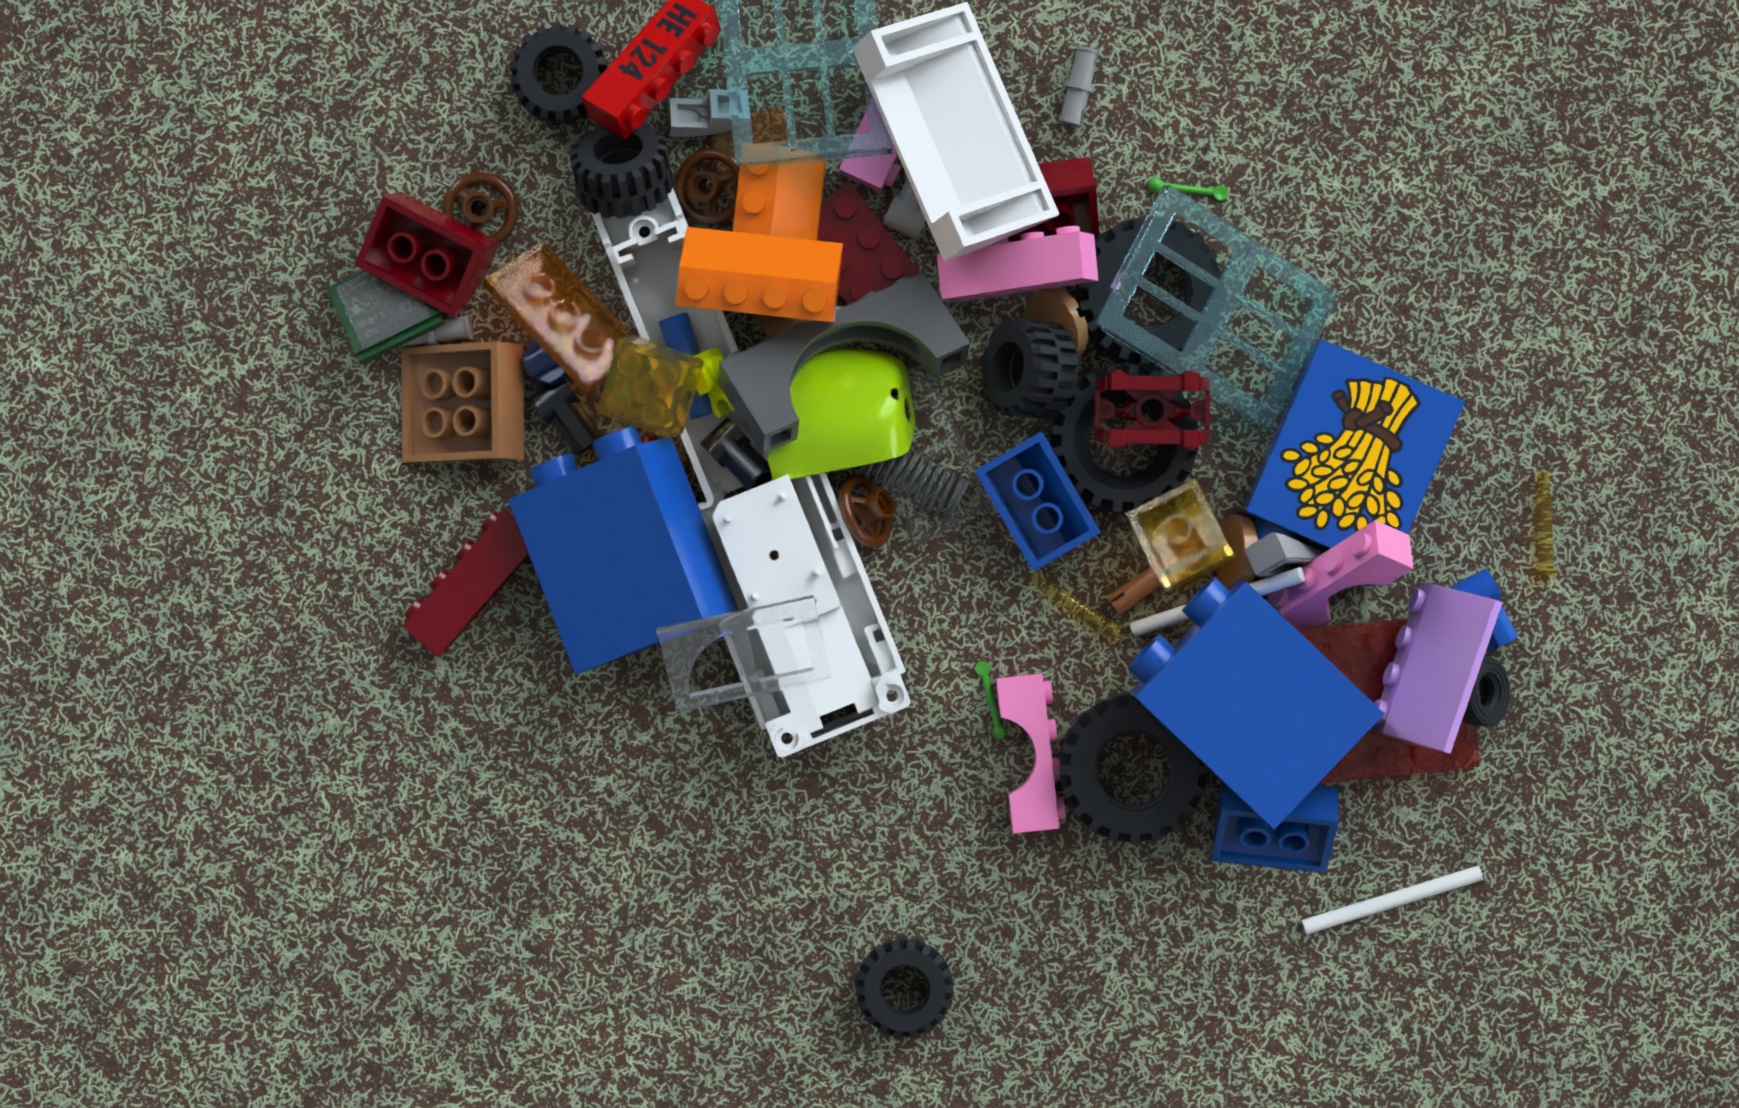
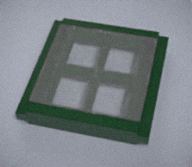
[327,270,445,365]

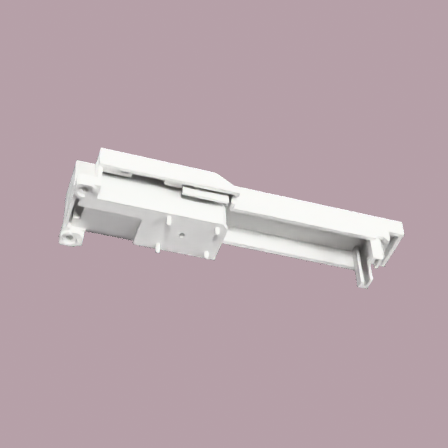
[591,188,911,758]

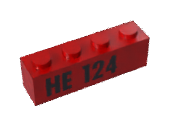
[582,0,721,140]

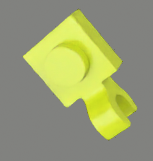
[684,346,735,418]

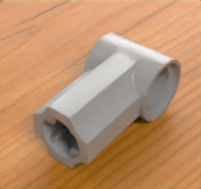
[882,177,926,240]

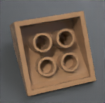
[401,341,524,463]

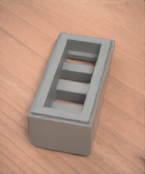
[1246,533,1323,577]

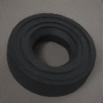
[1463,656,1510,726]

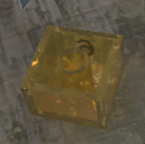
[597,335,705,438]
[1126,478,1236,593]

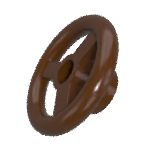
[675,148,740,225]
[442,172,519,243]
[839,474,895,548]

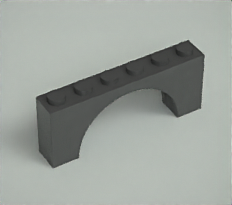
[717,272,970,455]

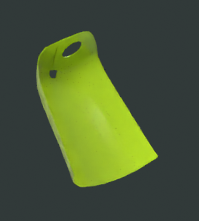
[767,346,915,480]

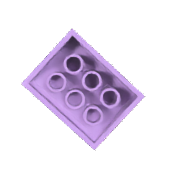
[1370,583,1503,754]

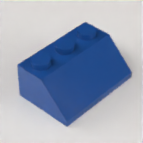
[975,431,1101,572]
[1211,781,1339,873]

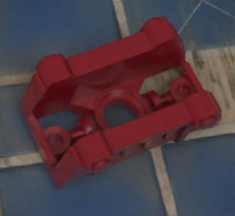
[1095,370,1210,450]

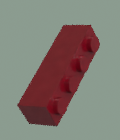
[402,510,529,657]

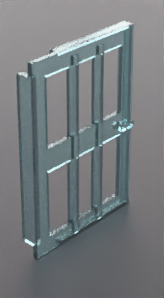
[718,0,892,166]
[1095,185,1340,430]

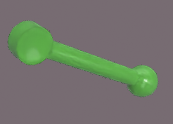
[1148,178,1228,201]
[975,661,1007,740]

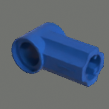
[1450,569,1518,652]

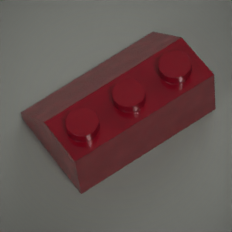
[1007,157,1100,242]
[355,192,500,317]

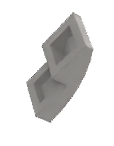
[667,89,750,137]

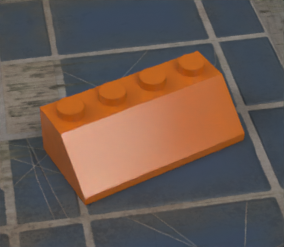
[732,143,827,241]
[675,227,843,322]

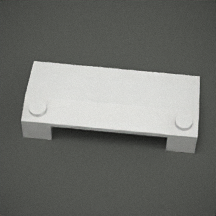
[852,2,1059,262]

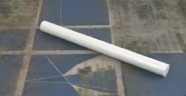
[1130,567,1305,637]
[1301,866,1483,935]

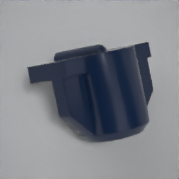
[522,325,580,386]

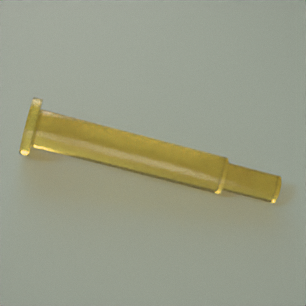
[1534,471,1558,576]
[1028,572,1124,643]

